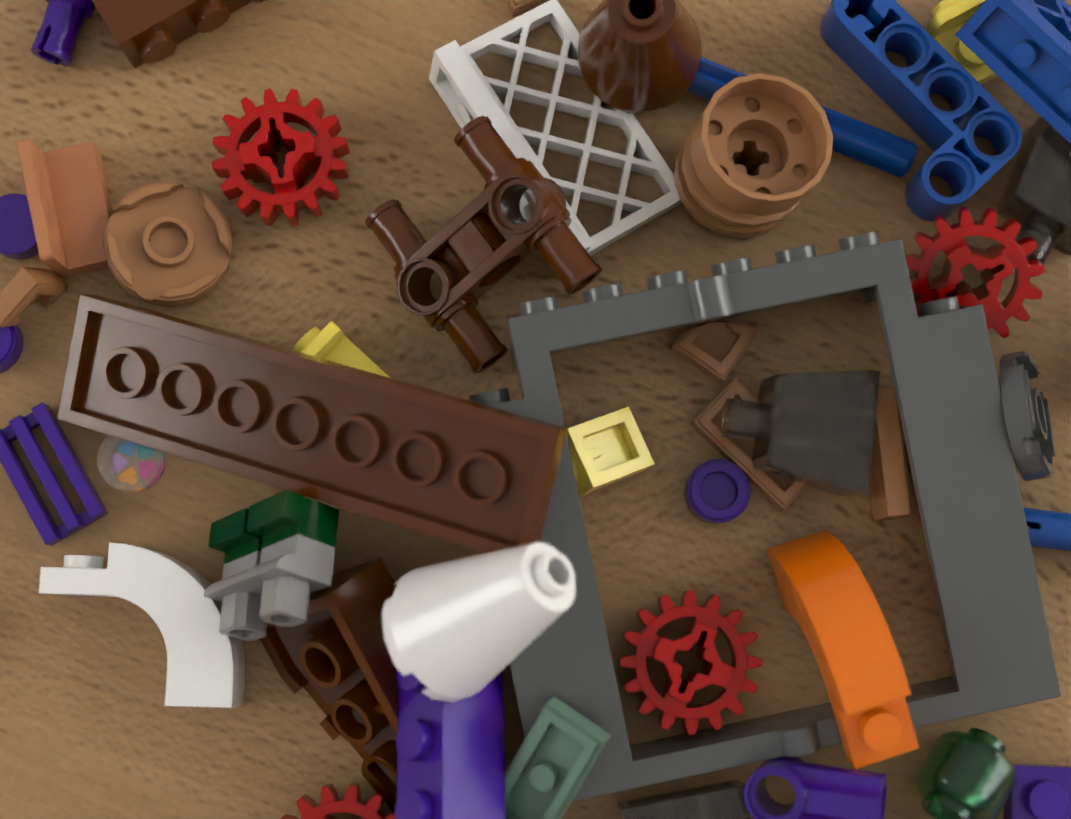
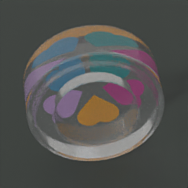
[97,435,166,493]

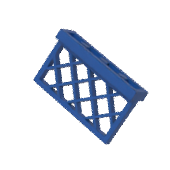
[955,0,1071,144]

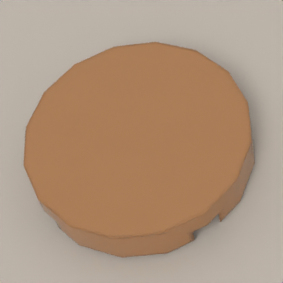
[103,181,232,307]

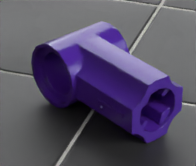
[744,756,887,819]

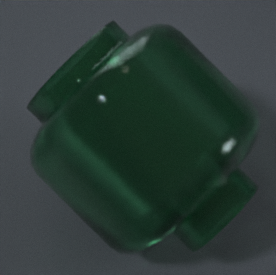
[915,728,1017,819]

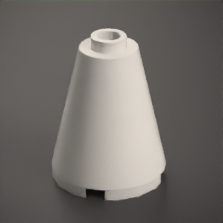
[382,542,575,703]

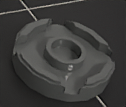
[999,351,1055,481]

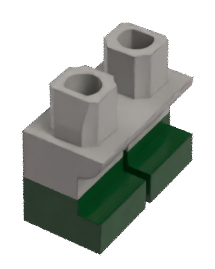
[204,490,340,641]

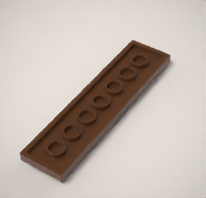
[57,295,567,553]

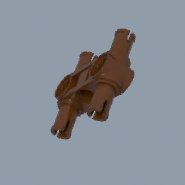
[365,116,603,374]

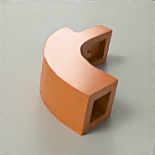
[766,530,919,770]

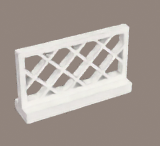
[429,0,681,256]

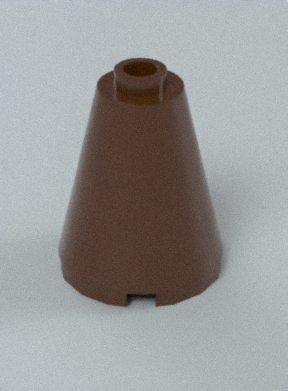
[578,0,702,114]

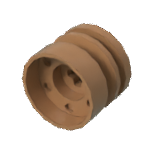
[674,73,833,239]

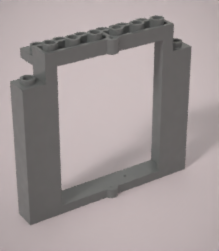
[469,232,1061,802]

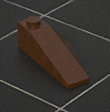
[260,557,398,811]

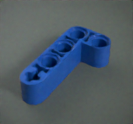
[820,0,1022,222]

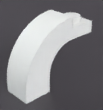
[39,542,245,708]

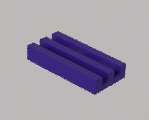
[0,402,108,546]

